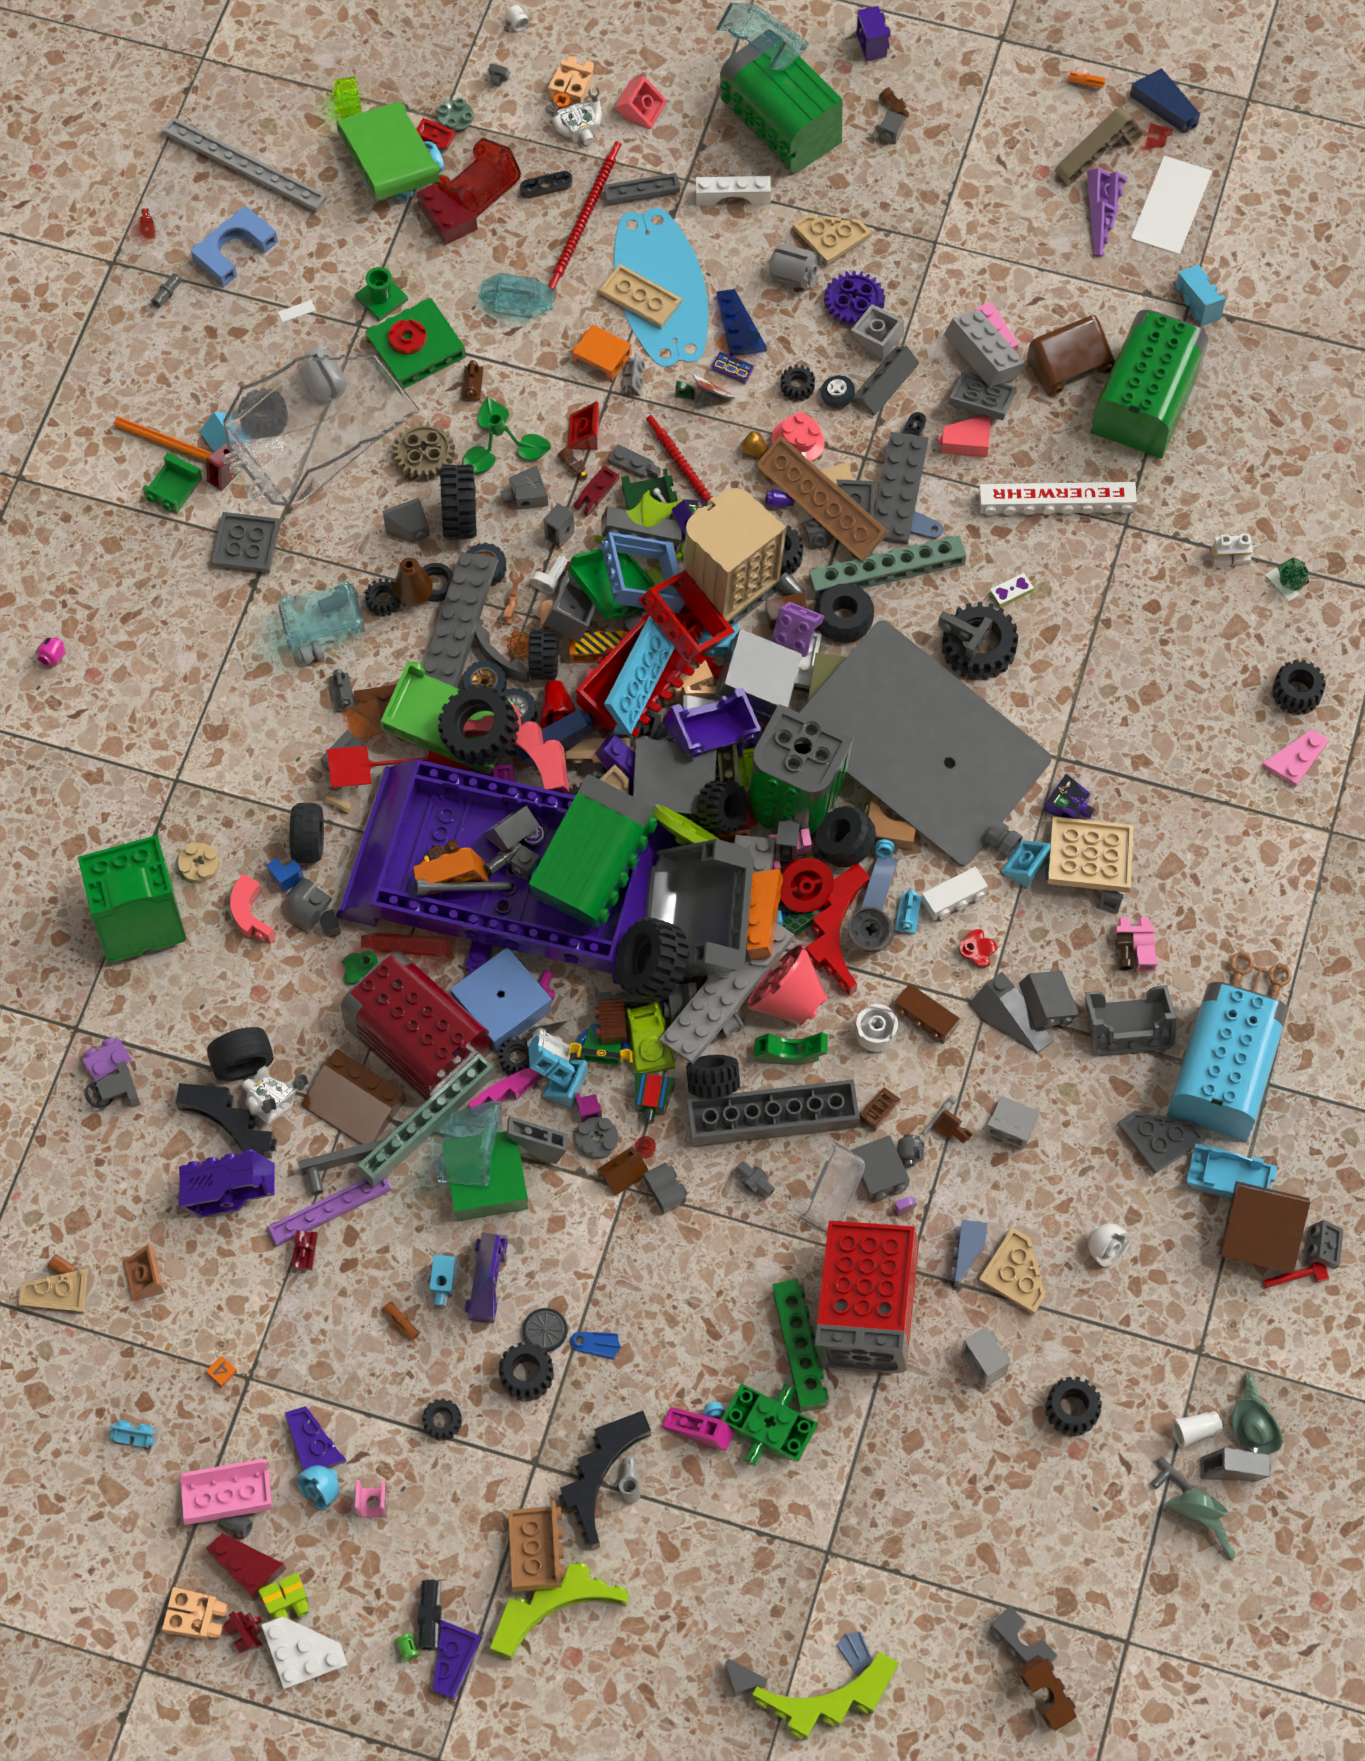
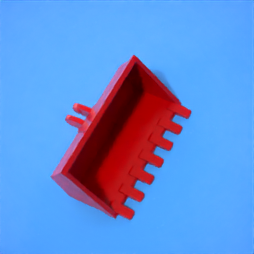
[576,613,706,737]

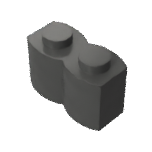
[643,1162,688,1214]

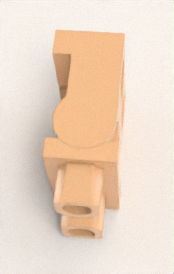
[548,56,594,106]
[662,660,713,706]
[162,1587,228,1641]

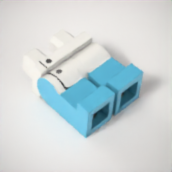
[527,1027,575,1085]

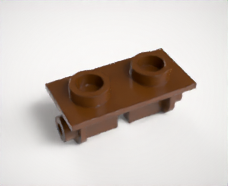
[461,360,484,400]

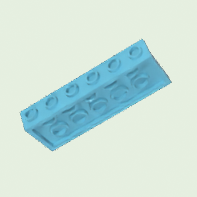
[604,615,675,735]

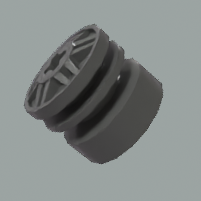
[848,907,894,952]

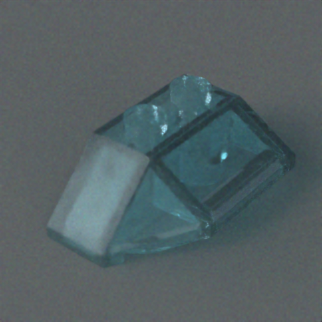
[478,273,556,318]

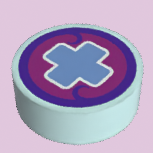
[524,827,544,846]

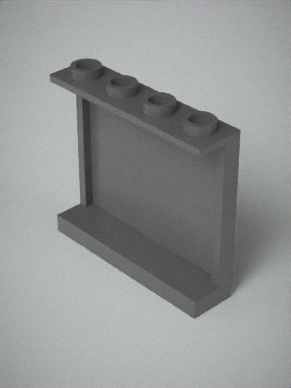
[632,736,716,820]

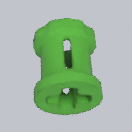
[394,1633,420,1662]

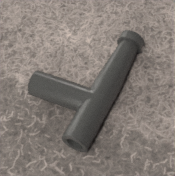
[1151,1456,1194,1491]

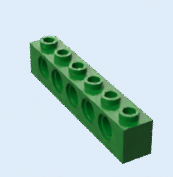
[772,1279,829,1413]

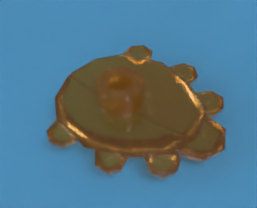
[507,631,529,657]

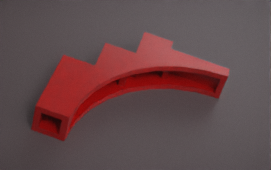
[806,863,870,996]

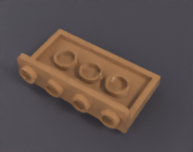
[508,1500,565,1592]

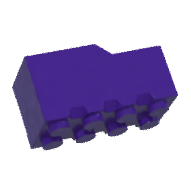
[178,1150,275,1218]

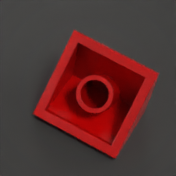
[568,401,600,450]

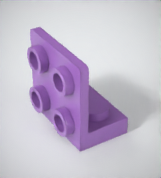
[771,602,824,657]

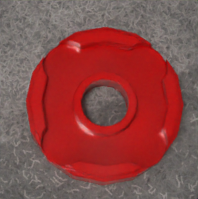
[389,319,427,355]

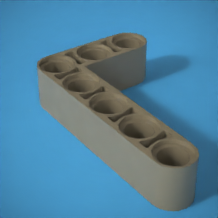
[1055,107,1143,185]

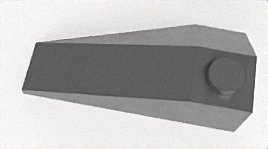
[969,972,1054,1054]

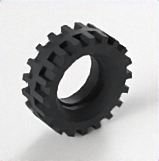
[942,602,1019,680]

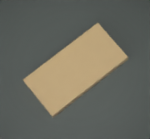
[599,264,682,329]

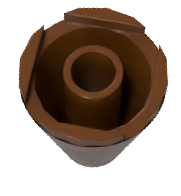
[394,558,433,606]

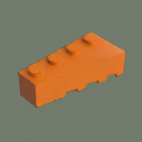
[747,869,783,960]

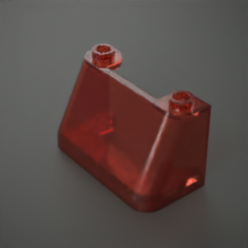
[432,137,521,217]

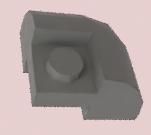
[284,878,332,934]

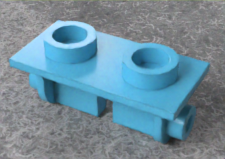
[895,889,921,934]
[110,1420,158,1448]

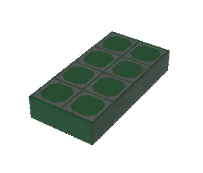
[782,911,817,937]

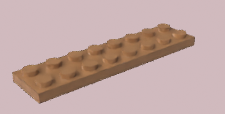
[756,435,889,562]

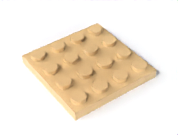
[1048,817,1134,893]

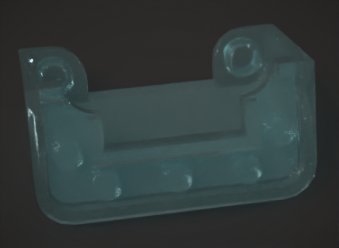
[277,581,365,649]
[434,1101,503,1186]

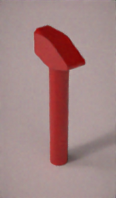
[1263,1261,1329,1289]

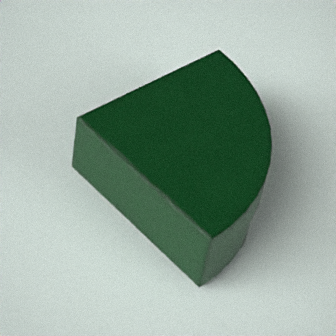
[675,381,695,399]

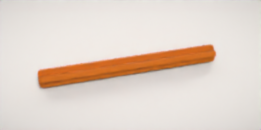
[114,417,212,462]

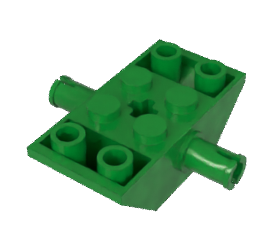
[722,1383,819,1466]

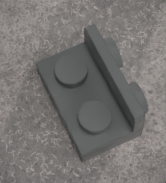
[1306,1220,1343,1269]

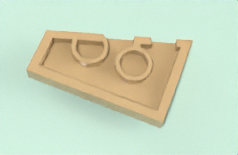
[19,1268,88,1312]

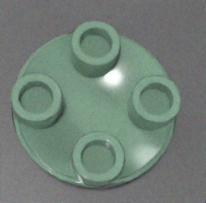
[437,98,474,130]

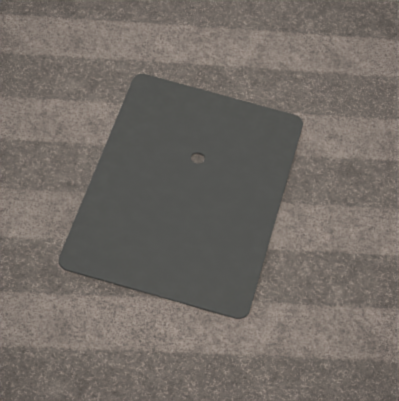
[800,621,1051,865]

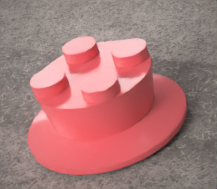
[771,412,824,462]

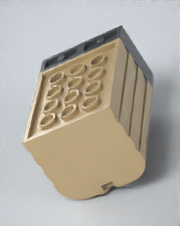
[683,488,786,634]

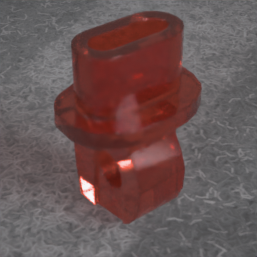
[139,208,156,238]

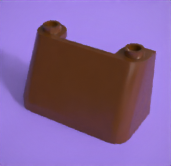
[1027,315,1115,396]

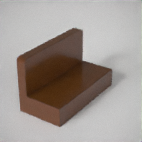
[597,1147,649,1195]

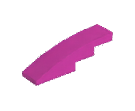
[468,1064,544,1117]

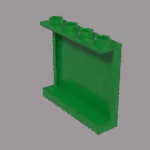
[365,298,466,391]
[567,549,667,621]

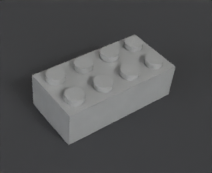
[944,310,1025,387]

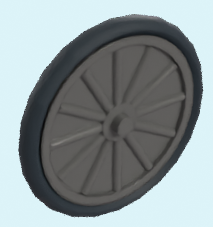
[522,1308,568,1352]

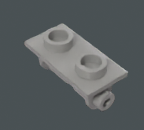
[623,353,645,396]

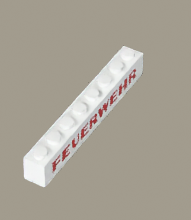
[979,482,1137,515]

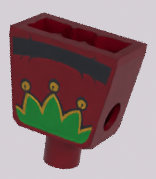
[206,444,246,491]

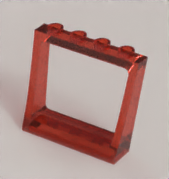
[361,932,457,958]

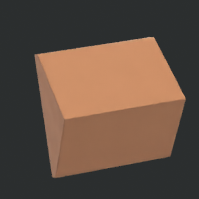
[123,1244,165,1301]

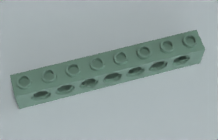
[809,535,966,600]

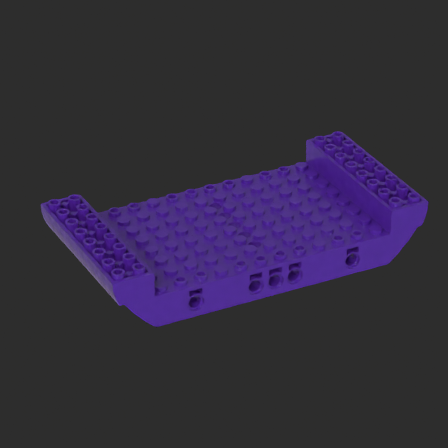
[336,759,688,985]

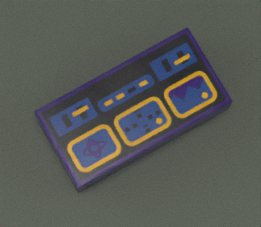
[712,352,754,383]

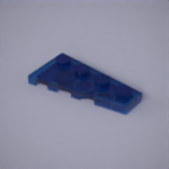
[716,289,767,357]

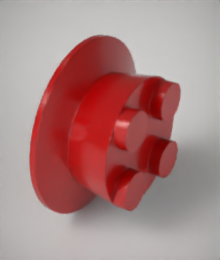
[780,858,834,912]

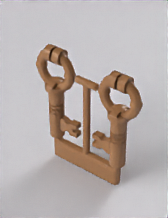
[1230,951,1292,999]

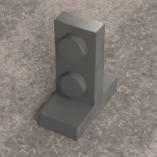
[938,611,993,660]

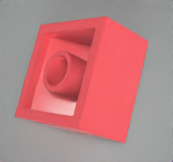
[614,76,667,129]

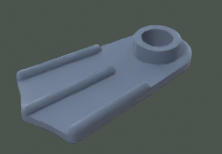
[911,511,943,538]
[837,1632,873,1677]

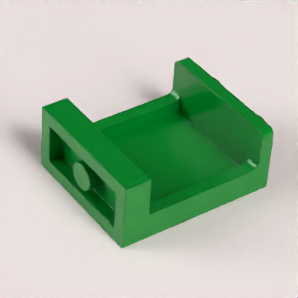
[143,452,202,513]

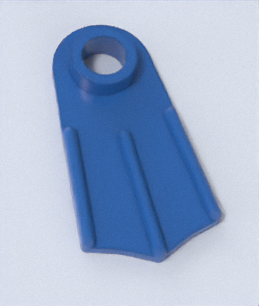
[570,1332,621,1360]

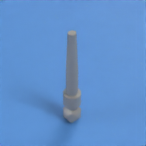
[922,1095,957,1135]

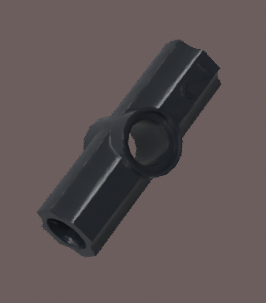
[418,1579,442,1650]

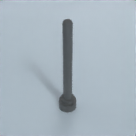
[414,879,512,896]

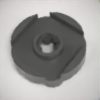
[576,1117,618,1159]

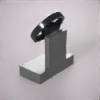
[84,1061,141,1109]

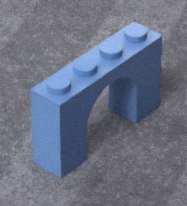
[191,205,278,287]

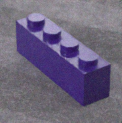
[595,735,635,796]

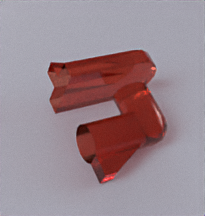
[1145,122,1173,150]

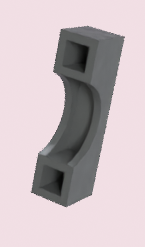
[601,506,681,551]

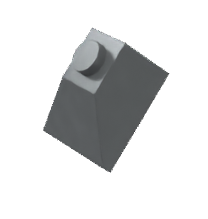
[382,498,430,542]

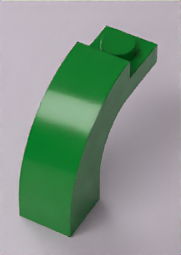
[754,1032,828,1065]

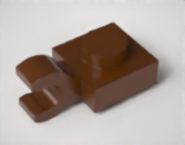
[933,1109,973,1144]

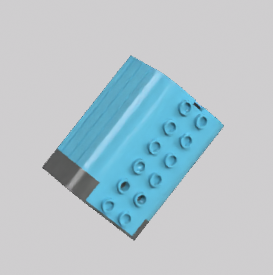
[1166,982,1288,1142]

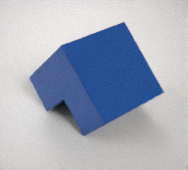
[266,858,304,893]

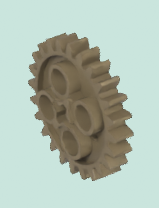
[393,421,455,480]

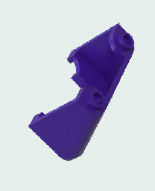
[662,688,761,758]

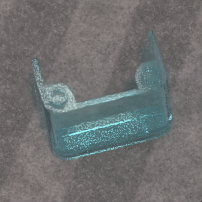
[716,2,809,71]

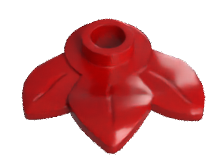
[959,929,998,967]

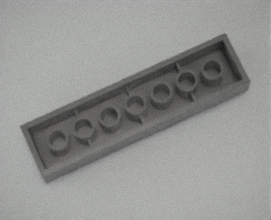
[687,1079,860,1147]

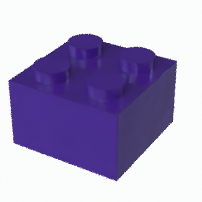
[856,6,891,62]

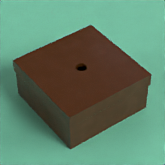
[1219,1180,1310,1274]

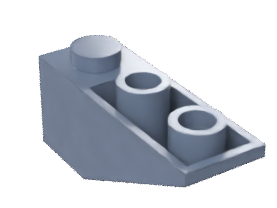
[951,1220,987,1287]

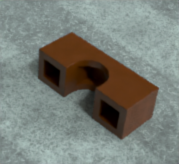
[1016,1655,1077,1731]

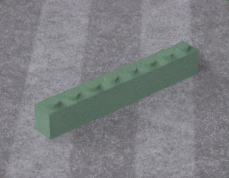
[358,1053,494,1187]

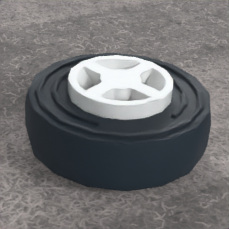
[821,375,855,408]

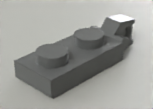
[608,444,661,479]

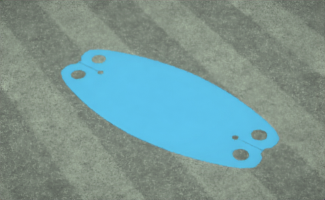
[614,207,708,367]

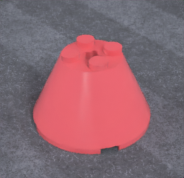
[747,944,828,1026]

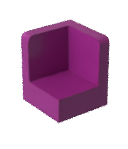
[575,1093,602,1122]

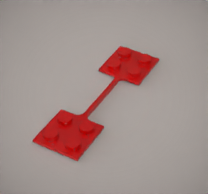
[327,746,472,788]

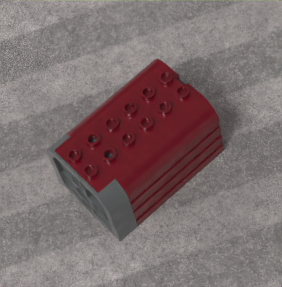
[340,950,492,1101]

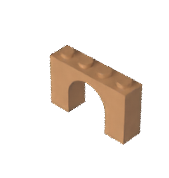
[865,791,916,850]

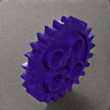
[824,270,885,326]

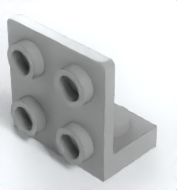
[986,1096,1040,1149]

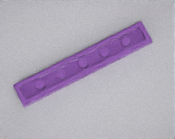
[267,1178,391,1247]

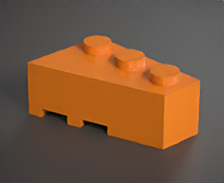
[413,847,489,895]

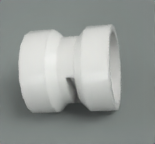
[505,5,530,31]

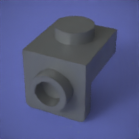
[803,518,829,549]

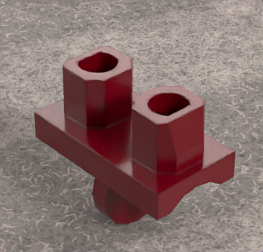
[291,1230,318,1271]
[223,1611,263,1653]

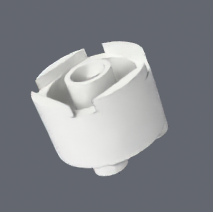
[855,1004,898,1052]

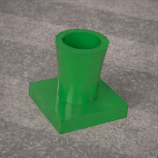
[355,267,408,322]

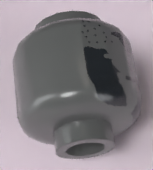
[897,1134,925,1166]

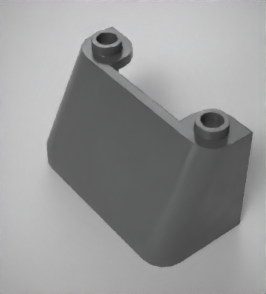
[1085,985,1176,1055]

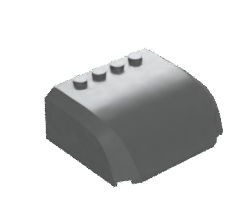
[645,839,754,977]

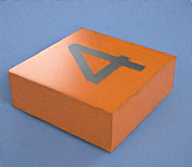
[206,1356,237,1387]

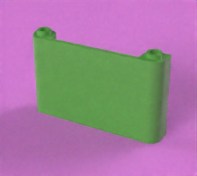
[336,101,441,201]
[380,661,519,774]

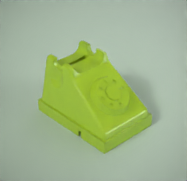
[625,1002,676,1074]

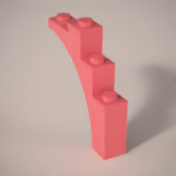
[463,704,569,793]

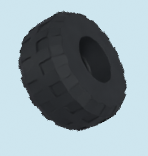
[815,584,874,643]
[289,803,324,864]
[815,806,876,868]

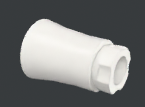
[1172,1411,1223,1449]

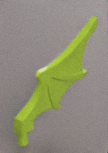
[593,490,684,544]

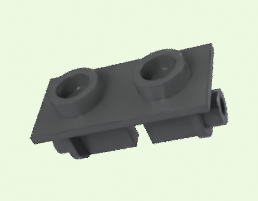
[329,669,356,712]

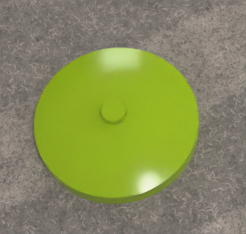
[653,804,720,846]

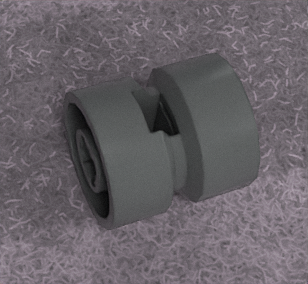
[984,820,1023,857]

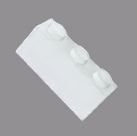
[921,866,988,921]

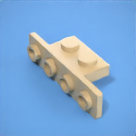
[565,738,630,763]

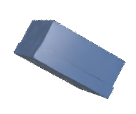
[450,947,552,1053]

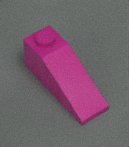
[662,1407,735,1451]

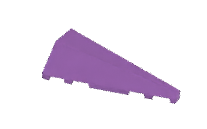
[1087,168,1127,257]

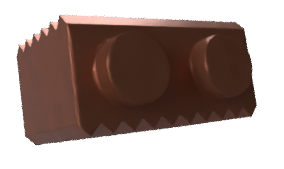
[595,998,627,1045]

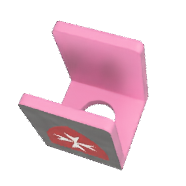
[355,1480,388,1517]

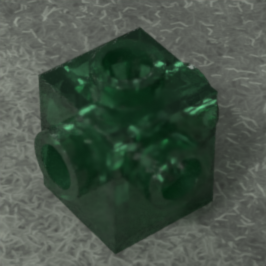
[1278,557,1310,591]

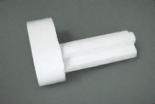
[530,555,569,594]

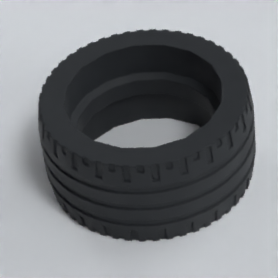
[207,1027,274,1081]

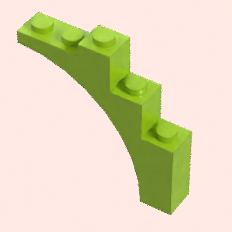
[490,1562,630,1660]
[753,1652,899,1740]

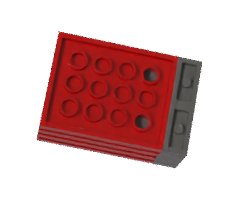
[815,1220,919,1374]

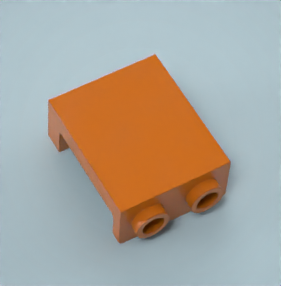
[572,324,632,382]

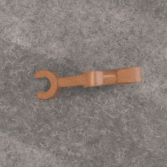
[503,569,525,625]

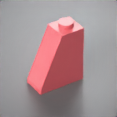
[938,415,991,457]

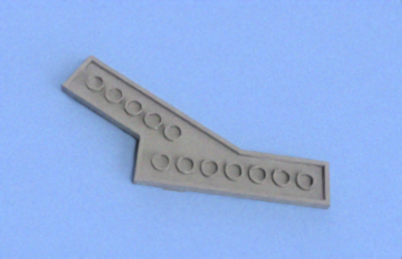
[659,835,795,1064]

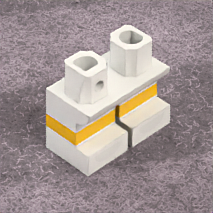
[1211,533,1253,566]

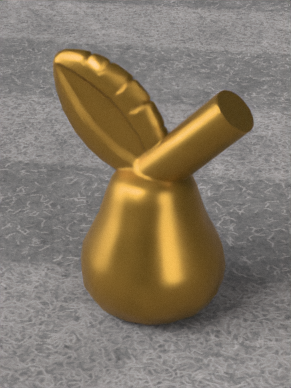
[740,431,769,478]

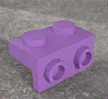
[81,1036,132,1081]

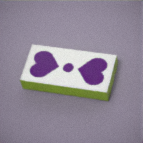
[990,573,1034,608]

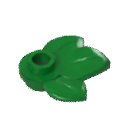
[342,951,378,984]

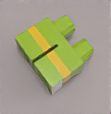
[259,1572,309,1619]

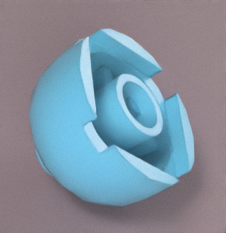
[297,1465,339,1510]

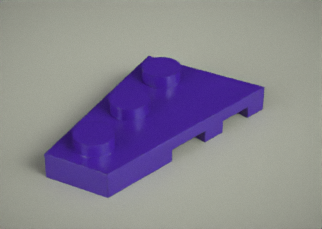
[285,1406,346,1471]
[433,1620,482,1700]

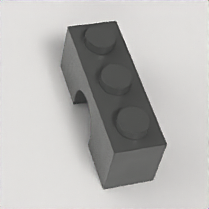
[990,1606,1058,1664]

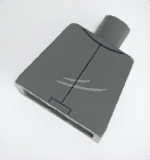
[500,466,548,510]

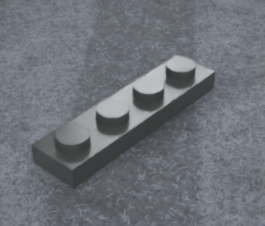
[604,173,680,204]

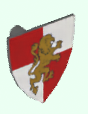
[692,374,735,407]

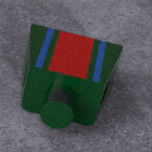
[635,1072,675,1124]

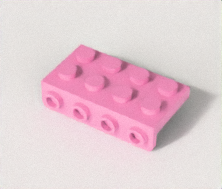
[180,1459,273,1525]

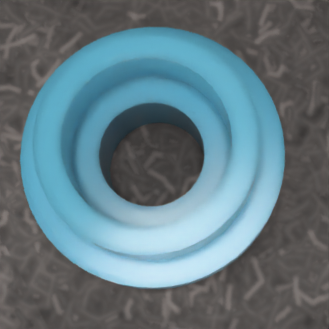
[874,839,895,858]
[703,1402,725,1419]

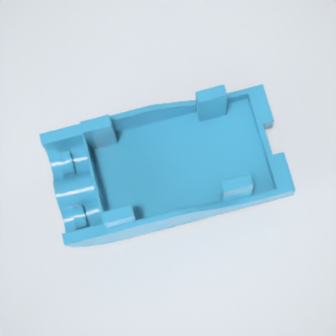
[1186,1143,1278,1199]

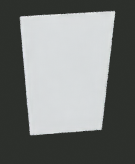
[1131,156,1212,254]

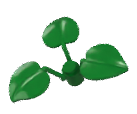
[463,397,551,473]

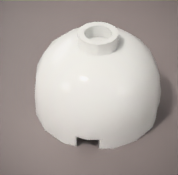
[1088,1223,1131,1267]

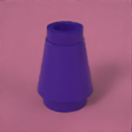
[765,489,794,509]

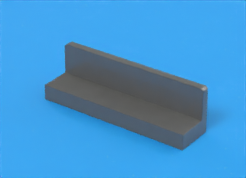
[853,346,919,415]

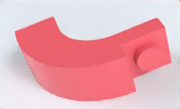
[230,873,275,943]

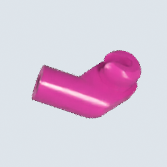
[539,970,555,1001]

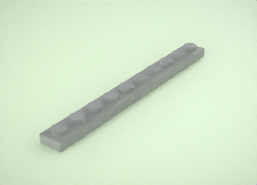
[163,117,327,212]

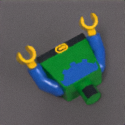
[568,1023,633,1066]

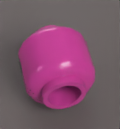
[36,637,66,667]

